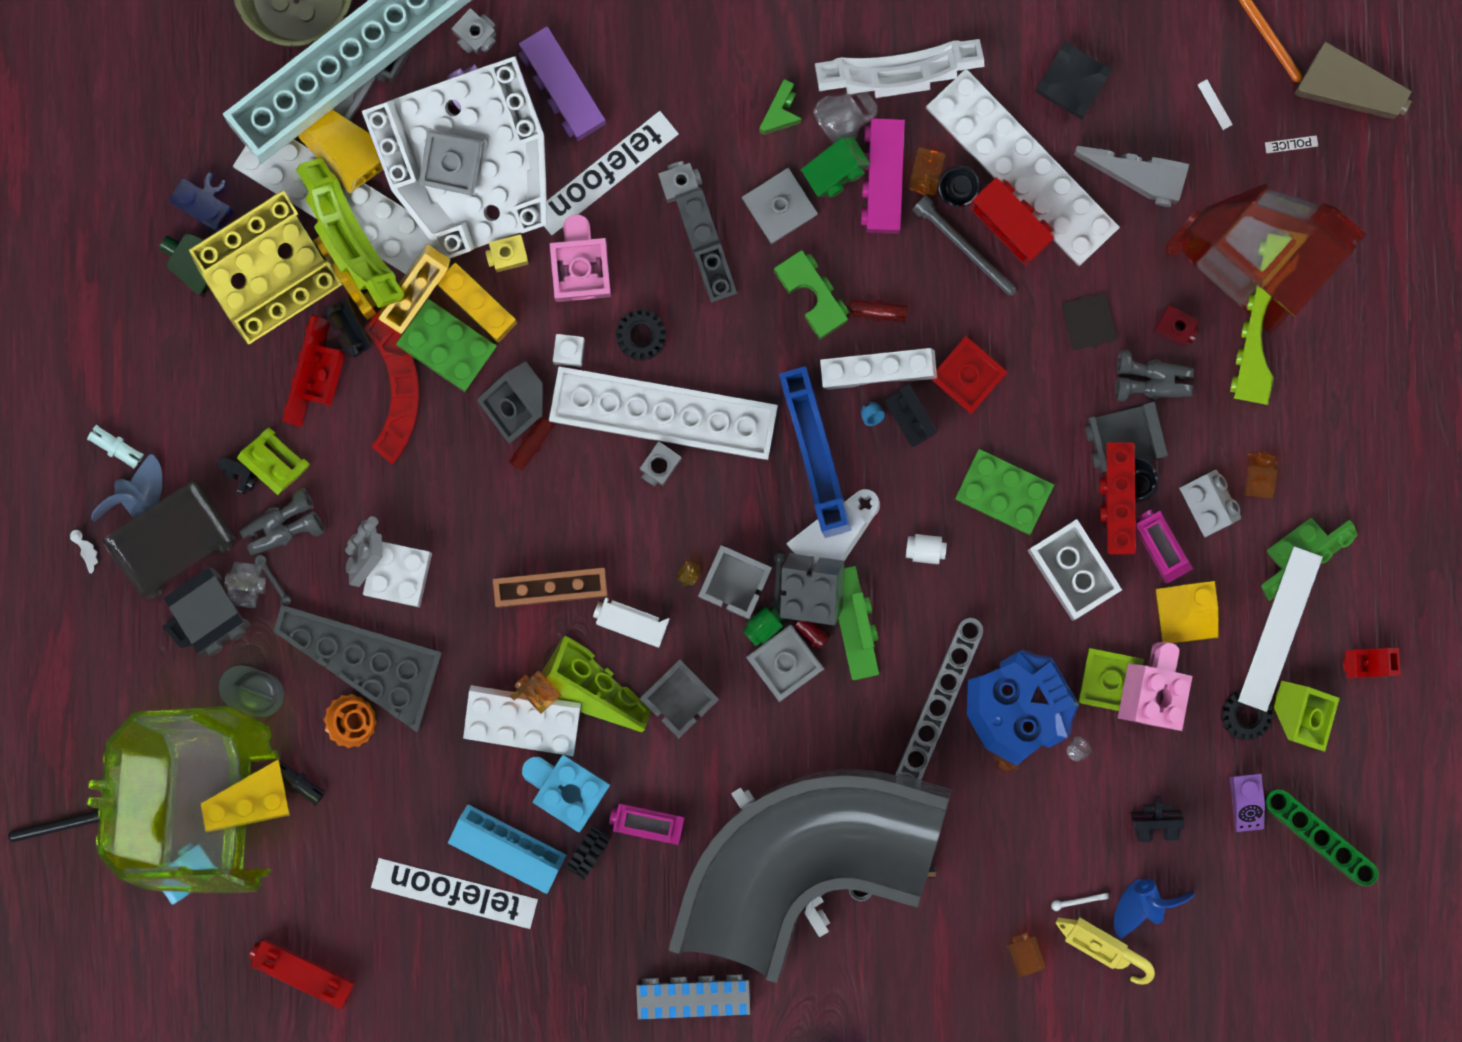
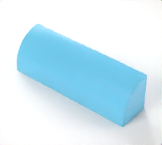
[448,805,567,894]

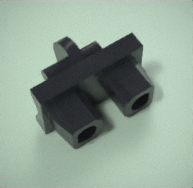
[1131,796,1185,842]

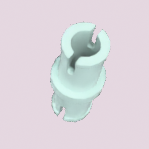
[87,425,144,469]

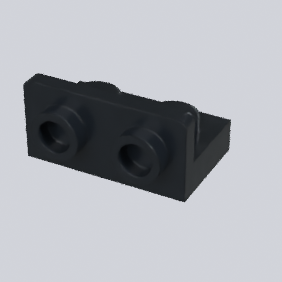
[885,384,937,447]

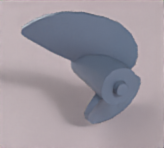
[91,454,162,522]

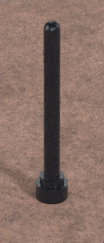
[8,796,141,842]

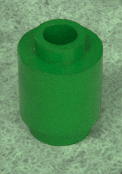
[742,606,783,647]

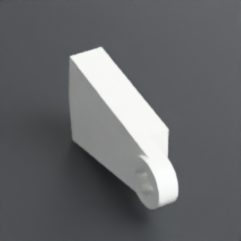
[786,489,880,571]

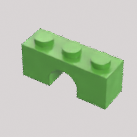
[774,250,849,340]

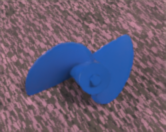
[1114,879,1195,939]

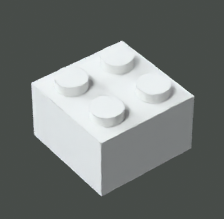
[363,542,432,608]

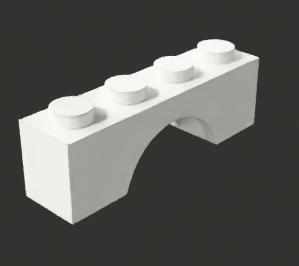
[820,348,937,390]

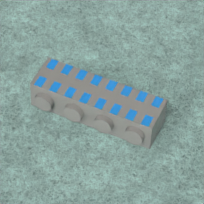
[636,974,750,1019]

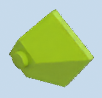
[1274,681,1340,752]

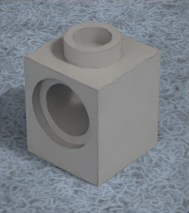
[640,442,682,487]

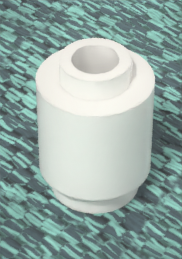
[906,534,947,564]

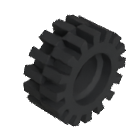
[616,309,666,361]
[1220,691,1273,740]
[566,826,611,880]

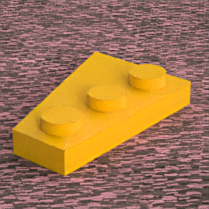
[201,760,290,833]

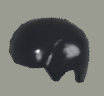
[937,165,981,208]
[1135,457,1159,503]

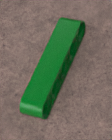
[1264,789,1379,886]

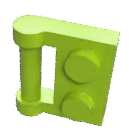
[237,427,310,495]

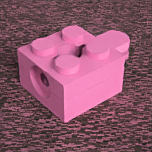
[550,214,611,302]
[1118,642,1192,731]

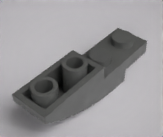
[675,187,737,303]

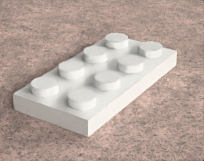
[463,685,581,756]

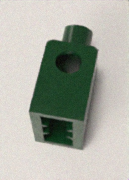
[159,233,209,298]

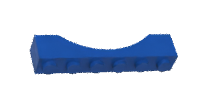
[779,366,852,538]

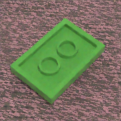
[396,299,497,392]
[954,449,1054,535]

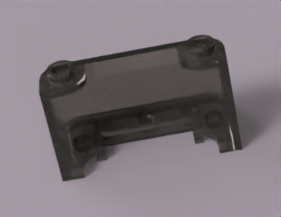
[102,480,238,601]

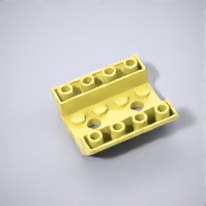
[189,190,342,345]

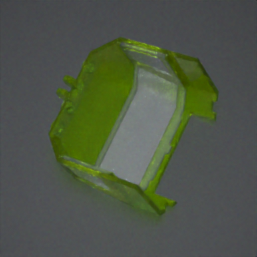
[87,706,280,894]

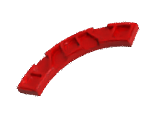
[363,309,419,465]

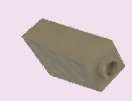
[1294,42,1412,120]

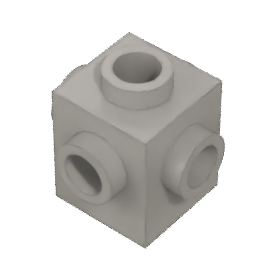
[451,8,496,55]
[658,161,702,203]

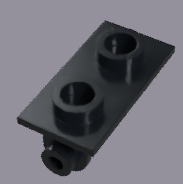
[324,297,372,358]

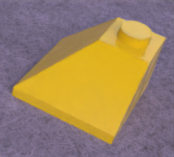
[1155,581,1218,643]

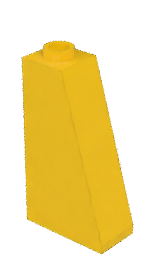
[298,109,383,194]

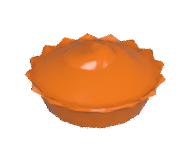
[323,694,377,749]

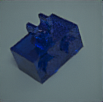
[168,172,234,232]

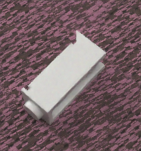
[593,598,670,648]

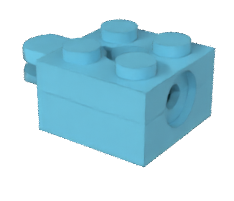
[522,755,610,833]

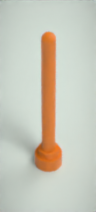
[1238,0,1303,82]

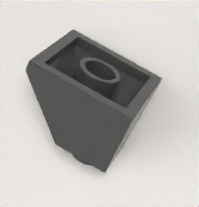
[477,361,542,444]

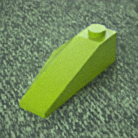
[535,635,651,732]

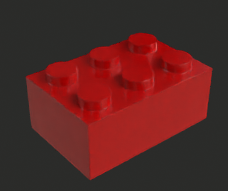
[969,177,1055,267]

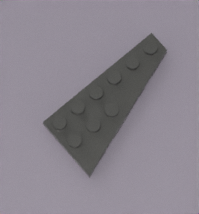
[273,605,442,733]

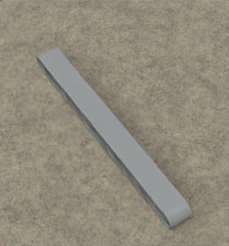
[848,618,983,901]

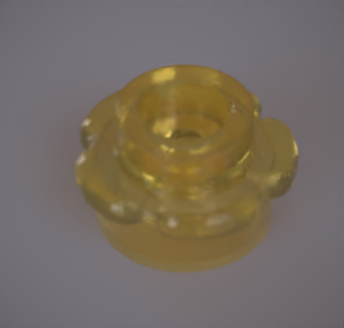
[676,560,701,587]

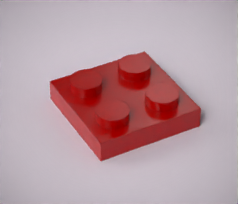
[930,336,1008,415]

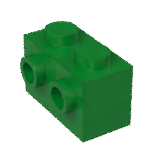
[801,137,871,198]

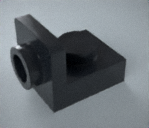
[217,456,257,495]

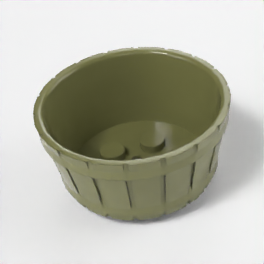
[234,0,352,47]

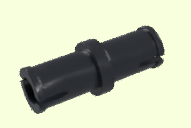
[279,760,326,806]

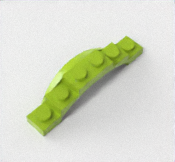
[296,157,405,308]

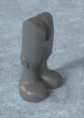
[1114,349,1194,401]
[239,487,325,556]

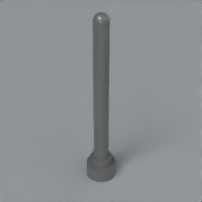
[912,194,1016,296]

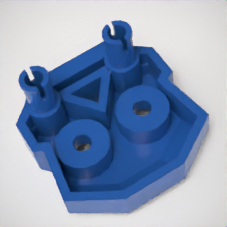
[967,650,1079,766]

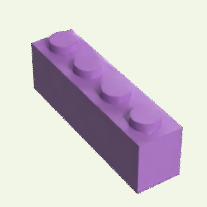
[518,27,606,141]

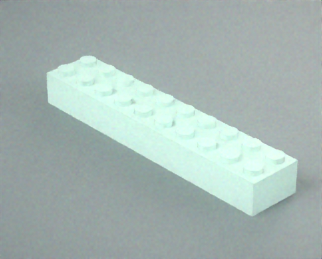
[223,0,471,164]

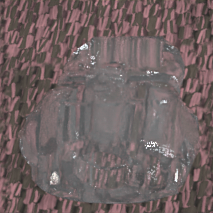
[813,91,878,143]

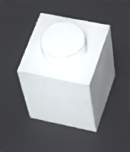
[553,334,585,368]

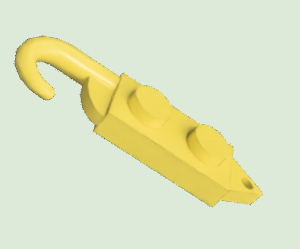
[1056,918,1155,985]

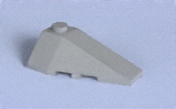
[1074,146,1189,207]

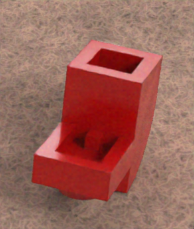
[1343,648,1401,679]

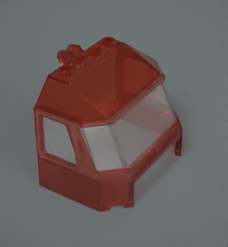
[1164,184,1366,334]

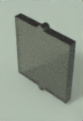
[1061,293,1118,351]

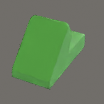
[759,79,801,135]

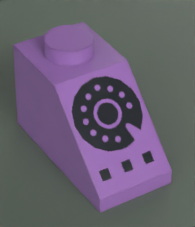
[1229,774,1265,832]

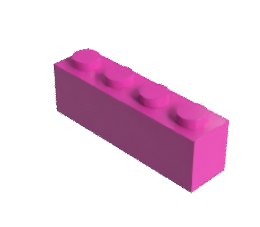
[861,118,905,234]

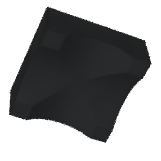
[1035,41,1112,120]

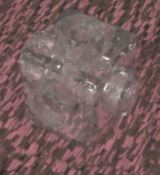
[224,562,266,608]

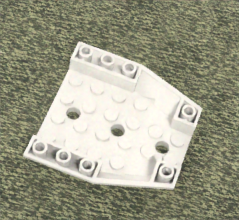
[362,56,547,258]

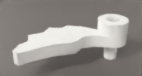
[70,530,98,574]

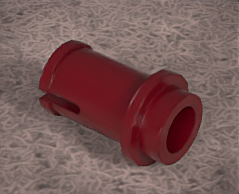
[794,620,830,649]

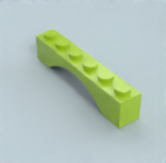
[1230,234,1302,405]

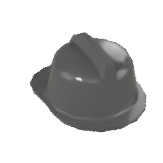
[218,665,284,717]

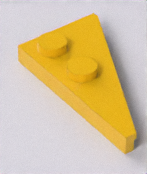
[313,237,377,320]

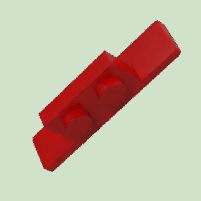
[282,315,345,427]
[1099,442,1136,555]

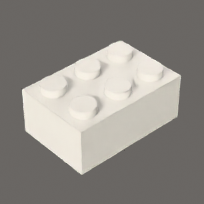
[1027,519,1122,621]

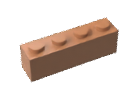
[493,568,608,608]

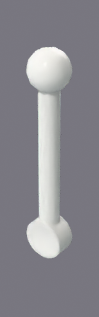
[1051,893,1109,911]

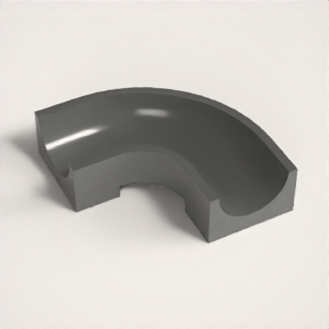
[668,769,953,983]

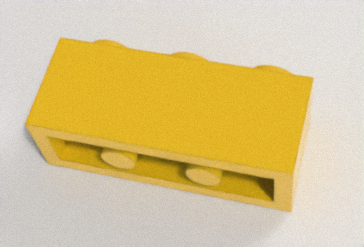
[378,244,450,334]
[437,263,517,343]

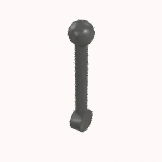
[771,552,785,611]
[255,555,291,606]

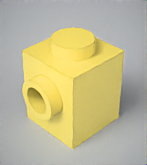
[485,234,529,272]

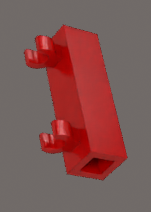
[249,939,356,1010]

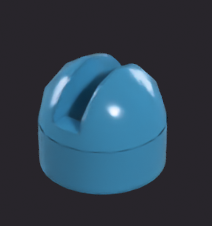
[861,401,885,426]

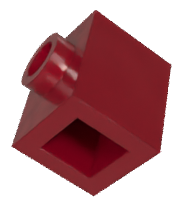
[1153,305,1199,348]

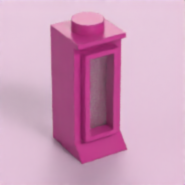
[1136,510,1194,584]
[609,803,685,845]

